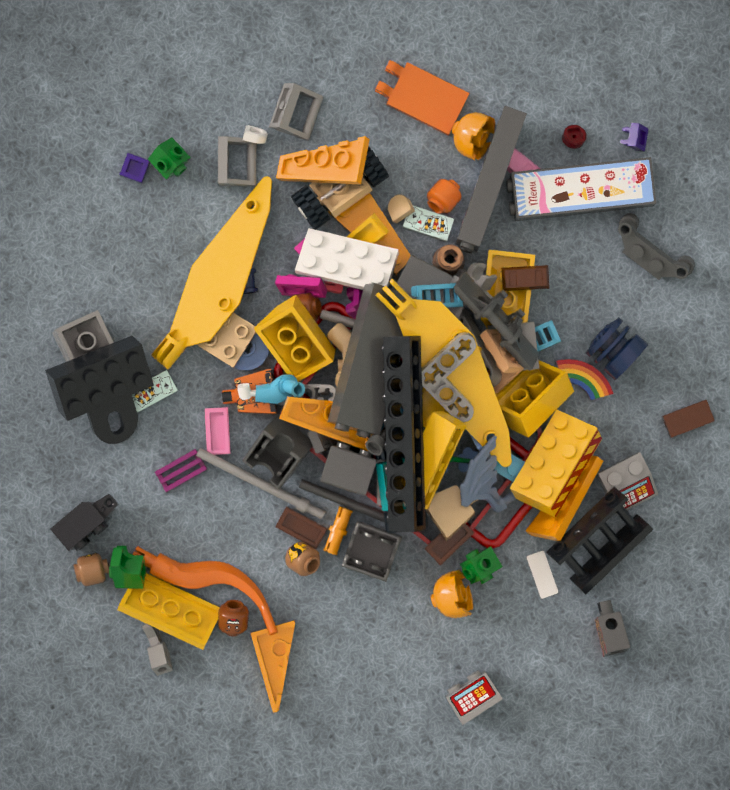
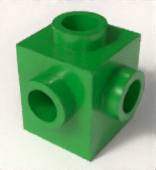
[148,137,191,180]
[460,546,503,584]

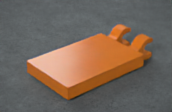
[375,60,470,136]

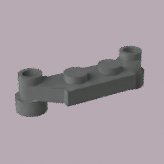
[618,213,695,280]

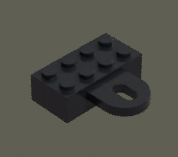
[45,336,154,444]

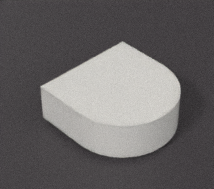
[243,125,268,144]

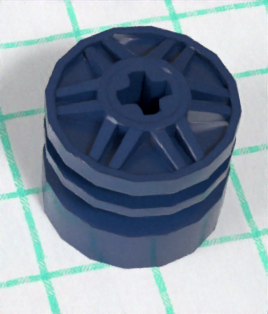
[585,317,648,380]

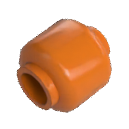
[427,179,462,214]

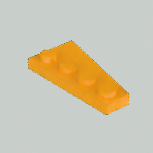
[276,136,370,184]
[328,193,411,275]
[279,396,372,451]
[525,456,603,541]

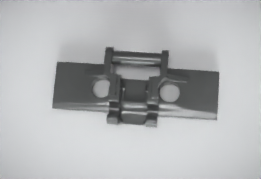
[454,271,540,371]

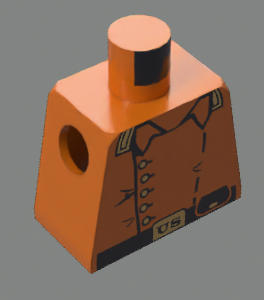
[222,369,277,414]

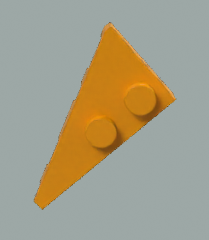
[251,620,295,713]

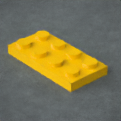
[117,573,220,650]

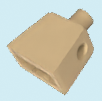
[426,485,478,541]

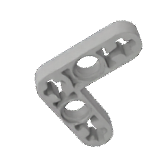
[422,332,476,422]

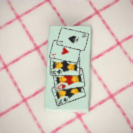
[403,206,454,242]
[132,370,178,413]

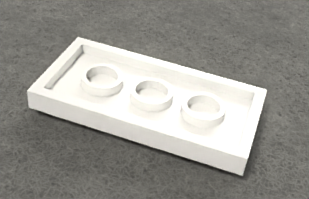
[295,228,399,290]

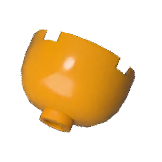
[452,112,495,160]
[431,570,473,618]

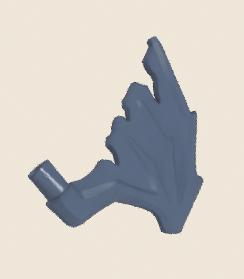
[460,435,516,512]

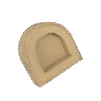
[388,195,415,224]

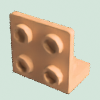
[480,329,524,394]

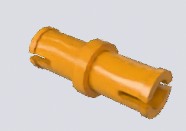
[323,506,353,555]

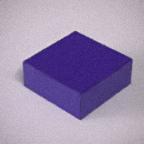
[120,153,150,183]

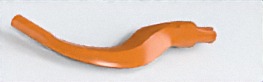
[132,546,278,635]

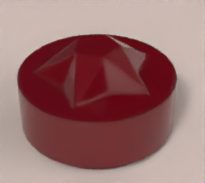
[562,125,587,149]

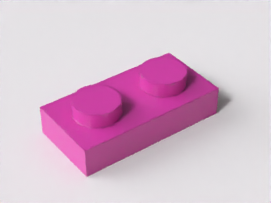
[275,274,327,298]

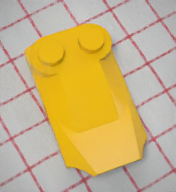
[480,250,535,329]

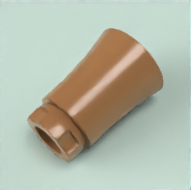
[433,245,465,276]

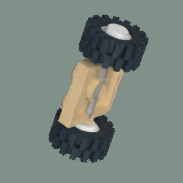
[291,146,389,230]

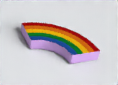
[555,359,613,400]

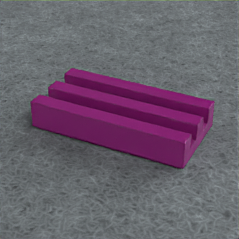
[155,449,207,492]

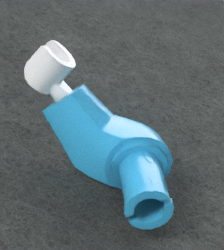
[237,374,305,404]

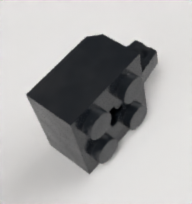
[50,494,119,551]

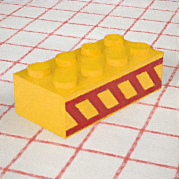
[510,409,602,518]

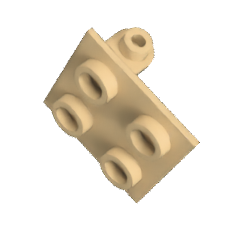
[197,313,256,368]

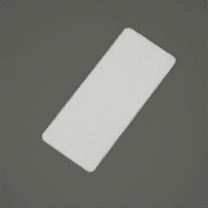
[527,551,558,599]

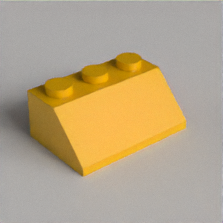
[254,295,336,382]
[496,360,574,438]

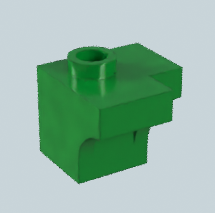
[109,546,147,589]

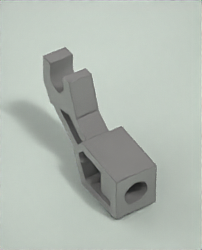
[142,623,173,676]

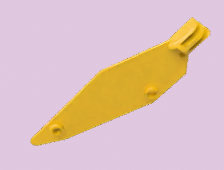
[151,176,272,369]
[375,278,512,467]

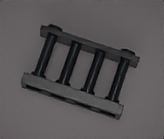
[546,487,654,595]

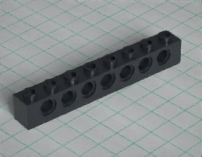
[382,336,426,532]

